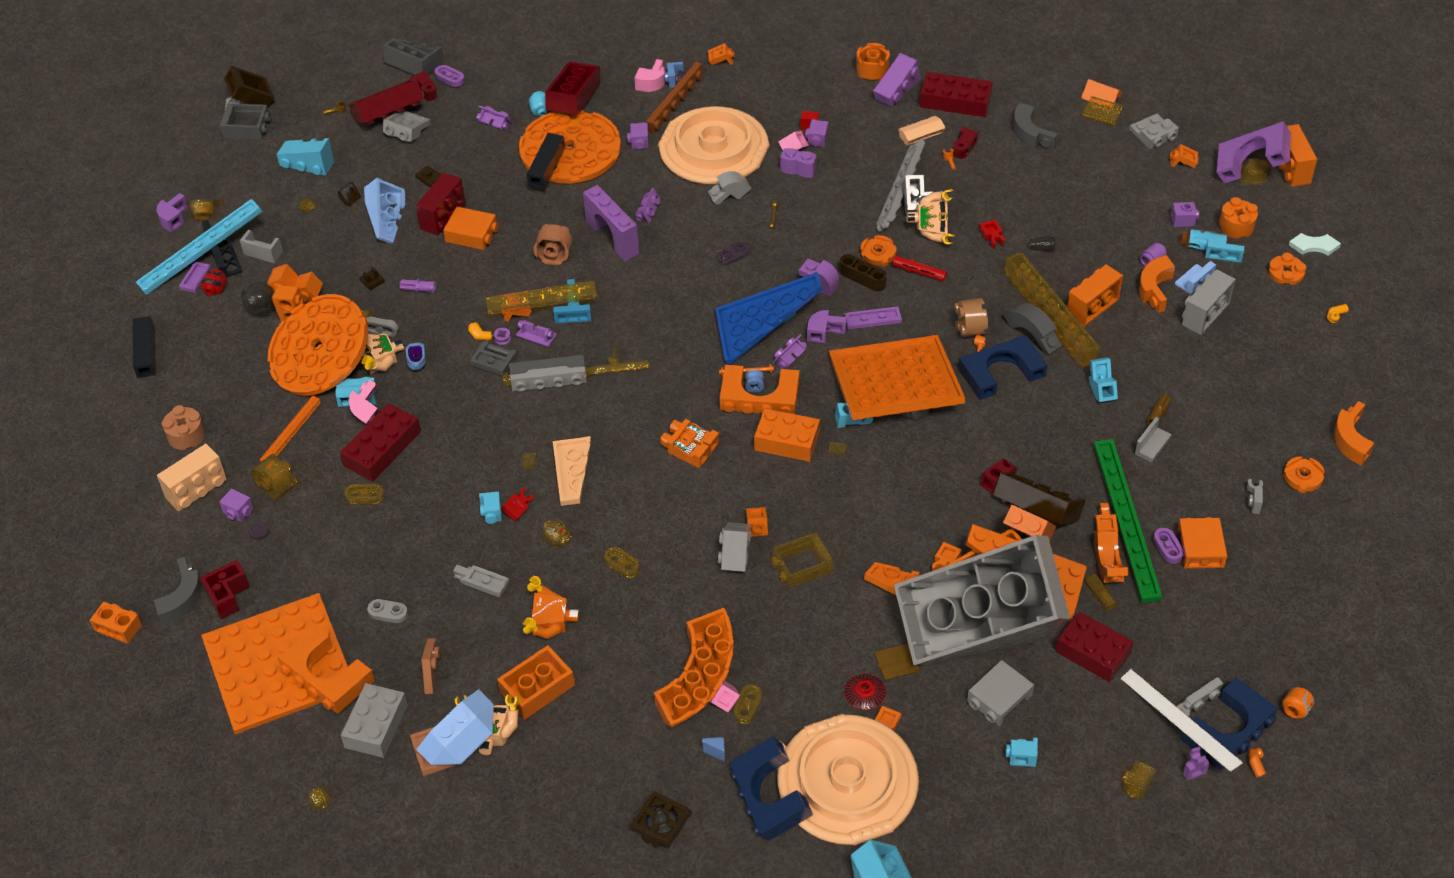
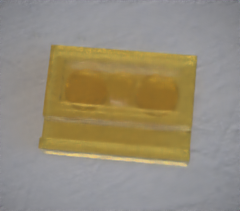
[1083,96,1123,126]

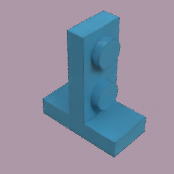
[553,279,591,323]

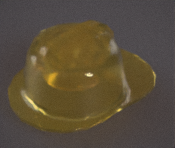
[1239,158,1269,185]
[185,198,224,220]

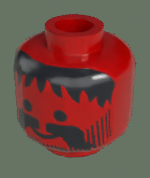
[201,269,227,296]

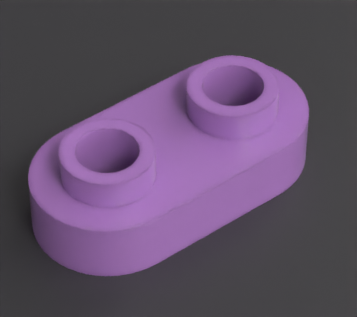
[435,65,465,87]
[1153,528,1184,564]

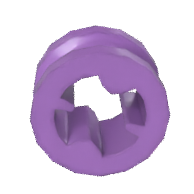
[494,328,511,345]

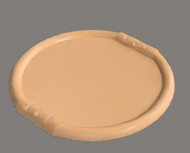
[658,106,770,185]
[777,714,919,846]

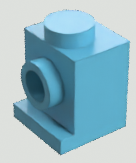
[479,492,502,524]
[1006,738,1038,767]

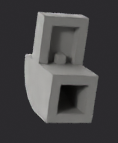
[708,171,751,205]

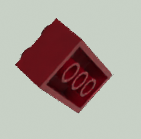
[545,61,600,115]
[920,72,993,118]
[348,80,424,125]
[340,403,421,482]

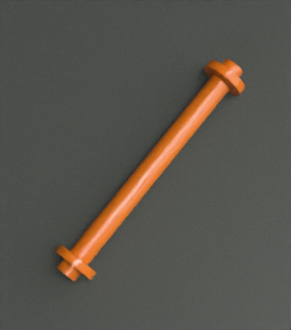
[719,364,774,377]

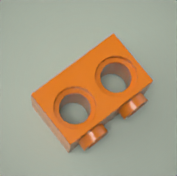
[272,285,305,322]
[90,602,142,644]

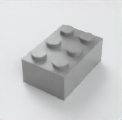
[1182,269,1236,335]
[341,683,408,758]

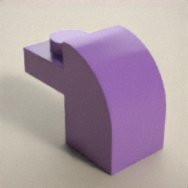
[156,193,188,233]
[799,259,839,296]
[807,310,846,343]

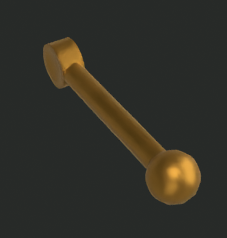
[770,202,778,229]

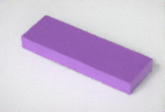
[844,306,902,329]

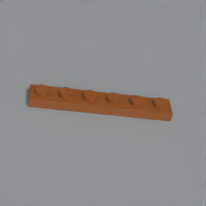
[646,62,703,135]

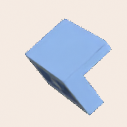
[1175,261,1216,295]

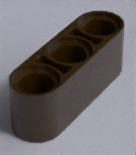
[840,254,887,291]

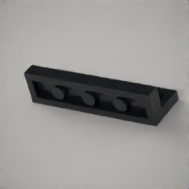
[202,220,243,278]

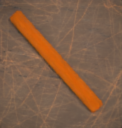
[259,396,320,467]

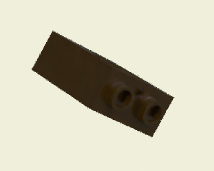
[224,66,274,108]

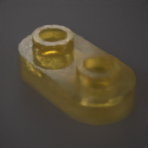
[344,484,384,504]
[604,547,640,578]
[734,684,762,724]

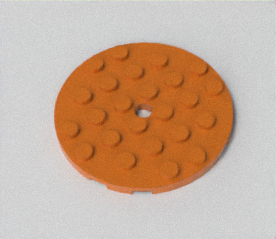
[519,109,621,184]
[268,294,368,396]

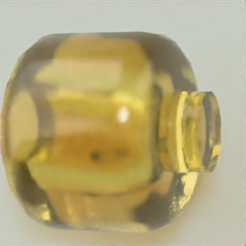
[307,787,332,811]

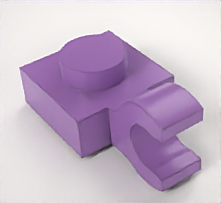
[1183,747,1209,780]

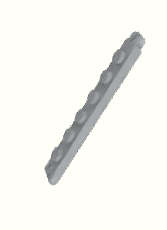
[876,139,925,232]

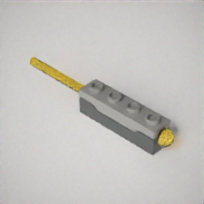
[502,355,649,392]

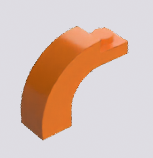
[1139,255,1175,313]
[1334,401,1374,466]
[1094,530,1128,583]

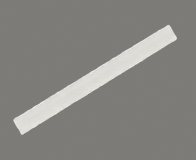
[1121,669,1242,771]

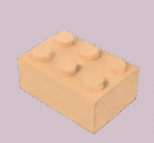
[157,444,227,511]

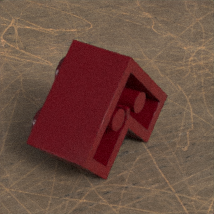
[200,560,250,619]

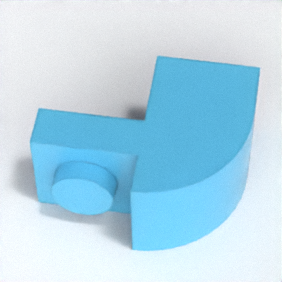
[1089,357,1118,402]

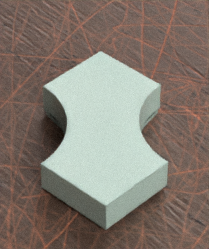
[1289,233,1341,256]

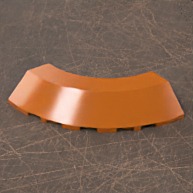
[654,608,733,727]

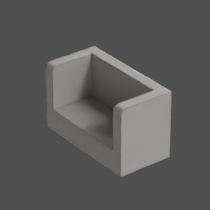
[240,230,283,263]

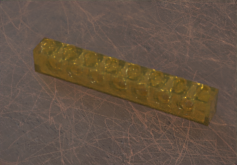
[1004,252,1100,368]

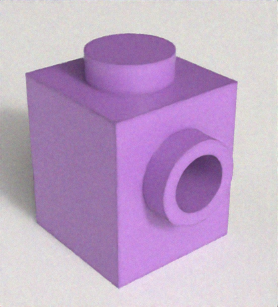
[805,120,828,147]
[627,123,649,149]
[1171,202,1199,227]
[219,488,253,522]

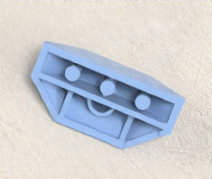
[416,689,494,765]

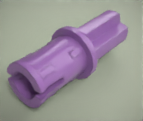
[399,279,436,293]

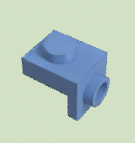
[665,62,684,88]

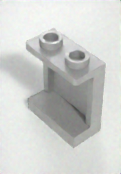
[967,660,1034,726]

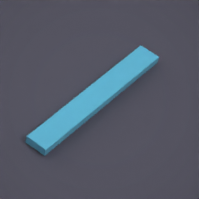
[136,199,262,295]

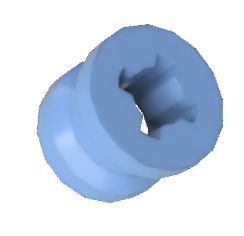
[745,370,764,392]

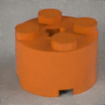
[856,43,890,80]
[1219,197,1258,239]

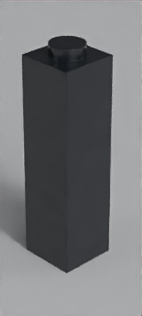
[527,133,565,189]
[132,316,156,378]

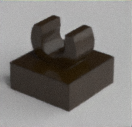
[337,182,361,206]
[359,267,385,291]

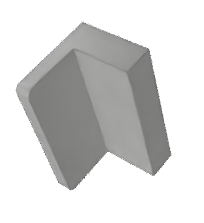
[1135,417,1171,463]

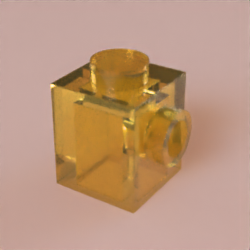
[1122,760,1156,800]

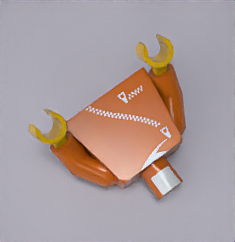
[523,576,579,639]

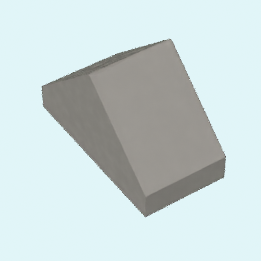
[894,535,1070,665]

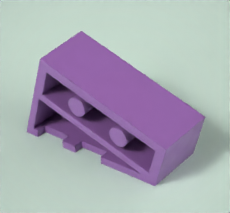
[873,53,921,107]

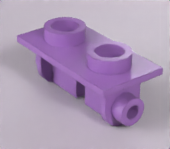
[477,105,513,130]
[635,188,660,223]
[516,320,557,347]
[772,334,807,369]

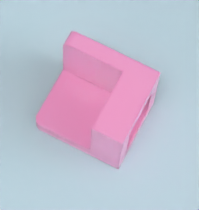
[779,131,809,150]
[711,681,740,712]

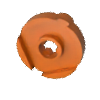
[861,235,896,267]
[1269,253,1306,285]
[1283,457,1324,493]

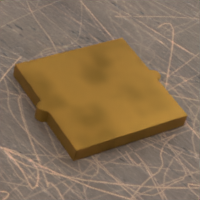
[874,643,920,681]

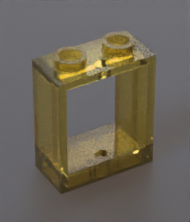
[771,532,833,589]

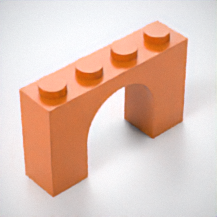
[720,365,800,414]
[278,625,375,714]

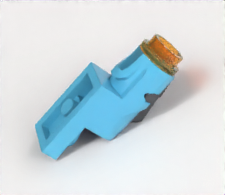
[1181,229,1244,263]

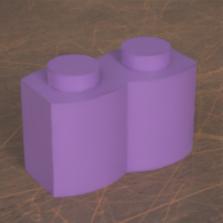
[780,148,817,178]

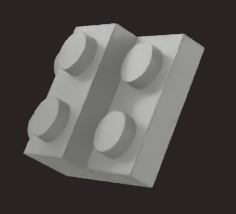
[383,110,430,142]
[1129,114,1179,149]

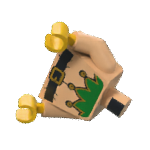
[907,189,955,245]
[361,333,404,374]
[455,694,521,755]

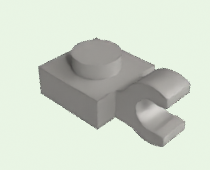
[1247,479,1263,514]

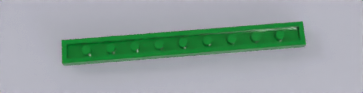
[1094,439,1162,603]

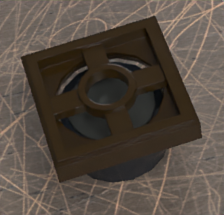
[631,791,692,848]

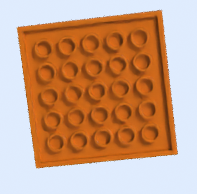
[829,335,965,420]
[201,593,348,734]

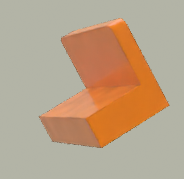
[1081,79,1123,109]

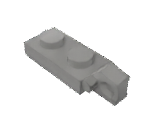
[453,565,509,598]
[1177,678,1223,717]

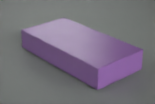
[179,261,212,293]

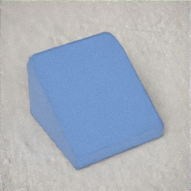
[702,737,725,761]

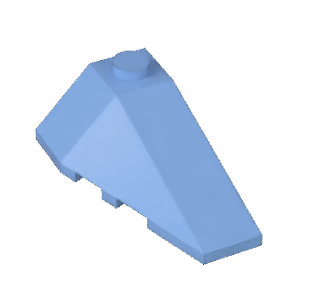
[364,178,405,243]

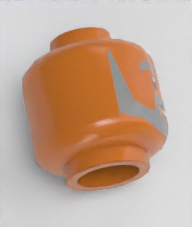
[1282,687,1315,719]

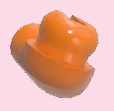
[1248,748,1266,778]

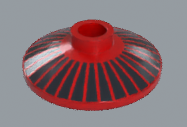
[844,674,886,710]

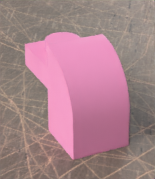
[634,59,666,92]
[349,380,380,424]

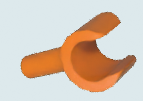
[943,148,956,170]
[973,335,985,352]

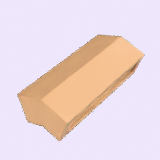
[899,116,945,146]

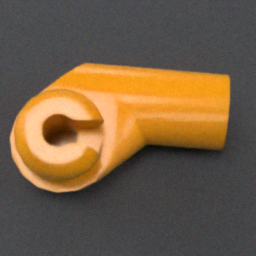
[1327,304,1349,323]
[468,322,493,340]

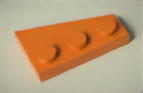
[864,562,920,595]

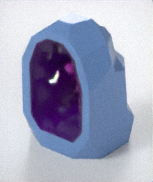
[406,343,426,371]

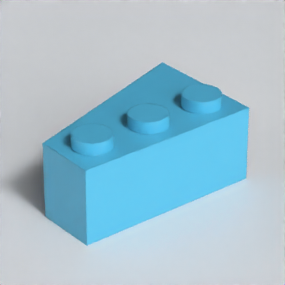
[277,138,334,176]

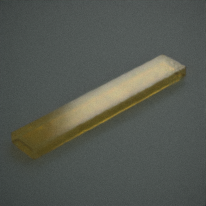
[486,281,597,315]

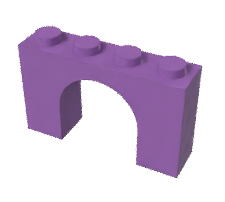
[1217,121,1291,183]
[583,185,639,262]

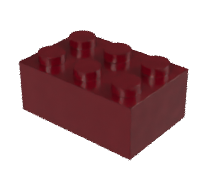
[416,173,466,236]
[1055,611,1134,683]

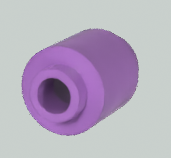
[1140,242,1167,266]

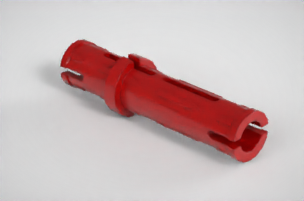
[892,255,947,282]

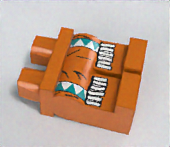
[660,419,719,468]

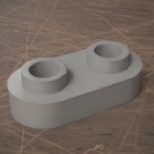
[366,317,399,337]
[367,599,408,623]

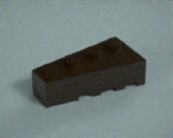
[994,472,1086,526]

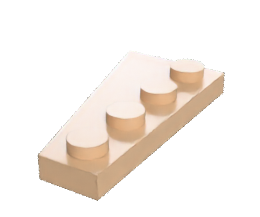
[553,436,591,506]

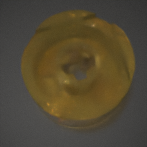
[251,453,297,500]

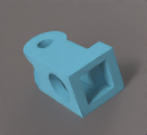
[835,403,873,428]

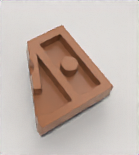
[421,638,440,694]

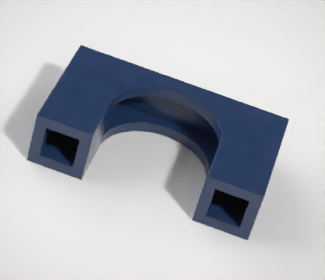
[959,335,1047,400]
[1180,677,1277,771]
[730,736,813,841]

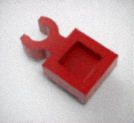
[979,219,1005,248]
[500,488,534,521]

